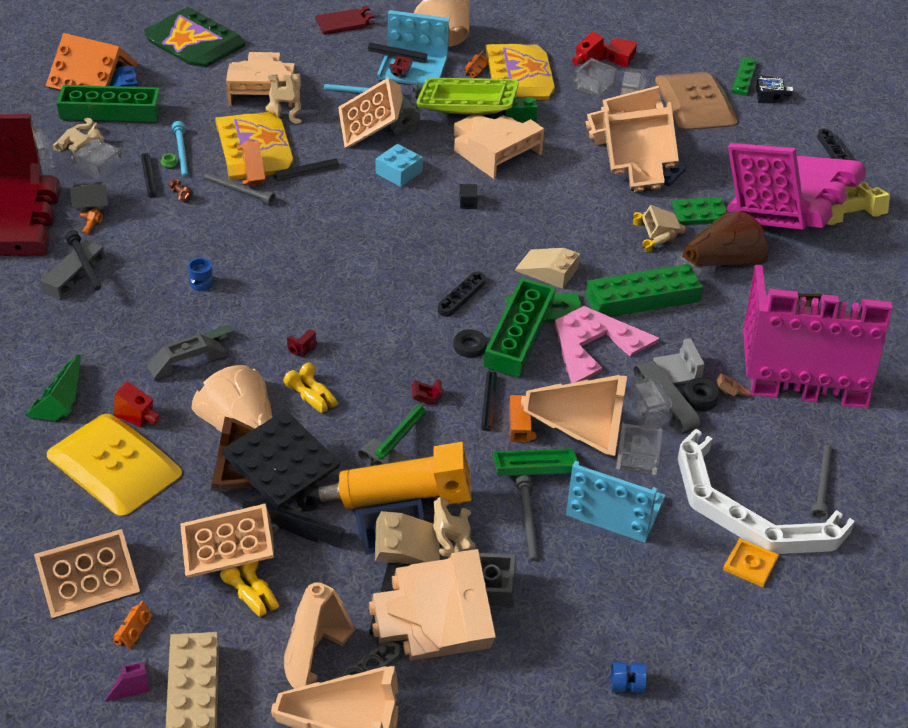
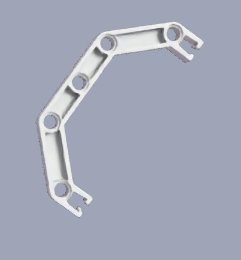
[678,429,855,554]

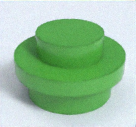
[161,154,178,168]

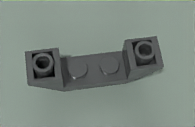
[147,334,227,381]

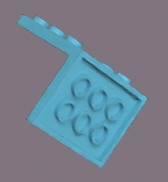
[377,10,450,85]
[566,461,665,543]

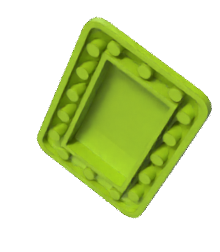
[417,78,519,114]

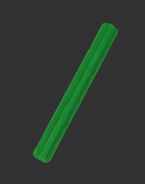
[375,405,426,460]

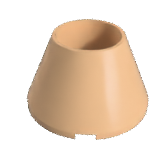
[414,0,470,47]

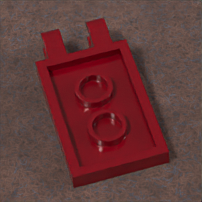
[315,6,375,35]

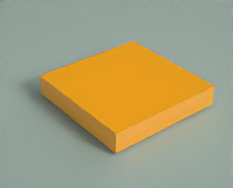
[723,538,779,587]

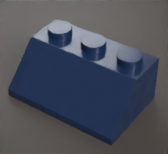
[355,499,424,554]

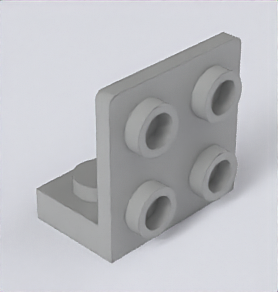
[653,338,705,385]

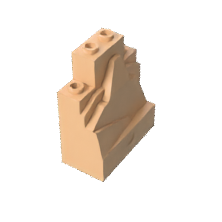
[226,52,295,107]
[585,86,664,146]
[604,102,679,192]
[454,114,544,179]
[369,549,495,661]

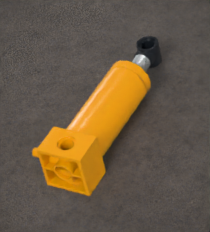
[297,442,471,511]

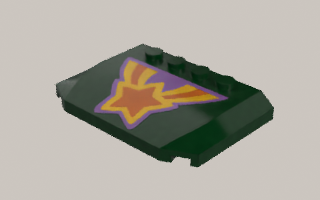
[144,7,245,68]

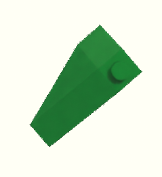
[25,354,81,421]

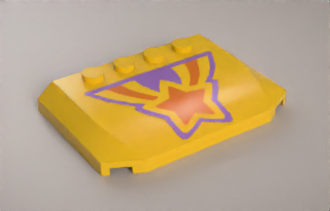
[485,44,555,100]
[215,112,293,180]

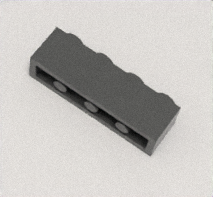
[40,240,105,300]

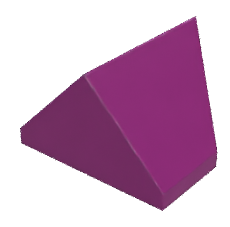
[104,662,149,702]

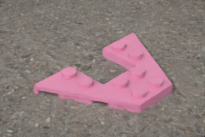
[554,306,659,383]

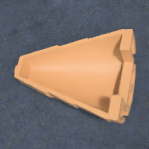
[192,365,272,432]
[520,375,627,456]
[284,583,355,689]
[271,666,398,728]

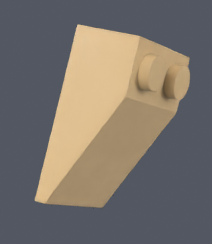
[515,248,580,289]
[375,511,440,564]

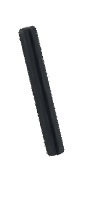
[368,42,428,62]
[141,153,157,198]
[274,158,339,180]
[481,371,497,431]

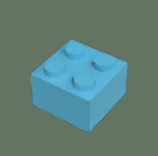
[375,144,423,187]

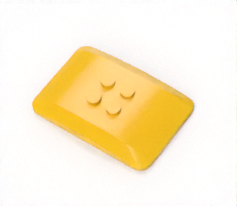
[47,414,182,516]

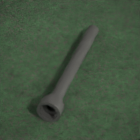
[204,173,276,206]
[811,445,832,520]
[515,475,538,561]

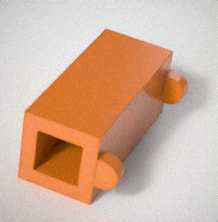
[237,140,265,186]
[509,395,537,443]

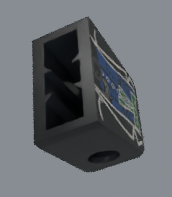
[756,75,793,103]

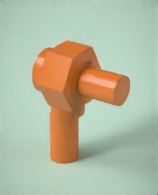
[80,209,103,235]

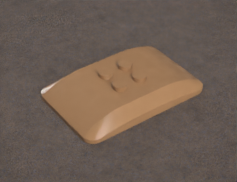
[655,72,738,130]

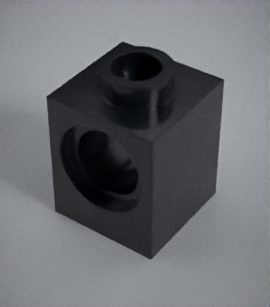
[459,184,478,209]

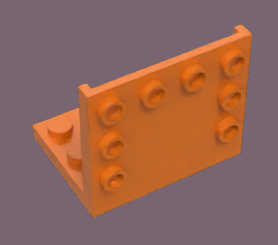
[46,33,138,90]

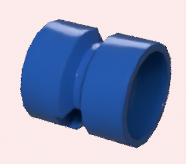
[188,258,214,291]
[611,661,646,694]

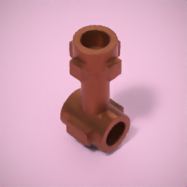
[169,179,193,203]

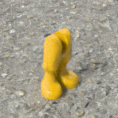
[283,362,338,413]
[220,561,279,617]

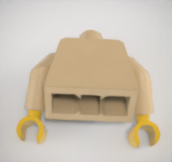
[633,205,685,252]

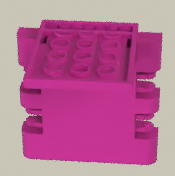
[727,143,866,230]
[743,265,893,409]

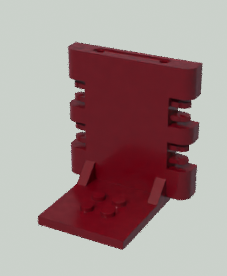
[0,114,61,255]

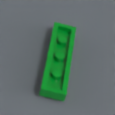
[731,57,757,96]

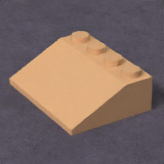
[338,78,403,148]
[180,504,274,578]
[34,529,140,618]

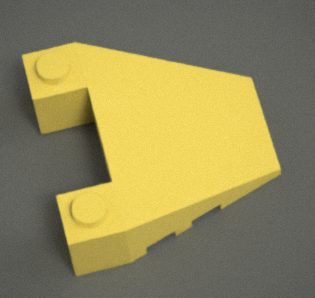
[826,182,890,225]

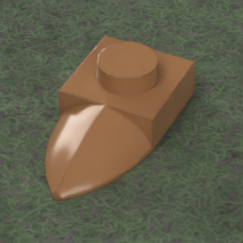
[717,373,754,397]

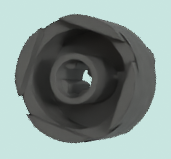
[388,97,420,135]

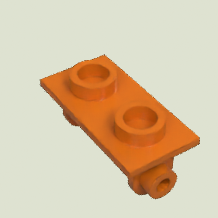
[464,51,488,78]
[113,601,152,649]

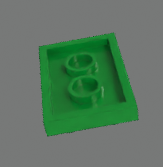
[672,197,728,225]

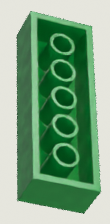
[57,85,161,122]
[586,264,703,317]
[483,278,556,378]

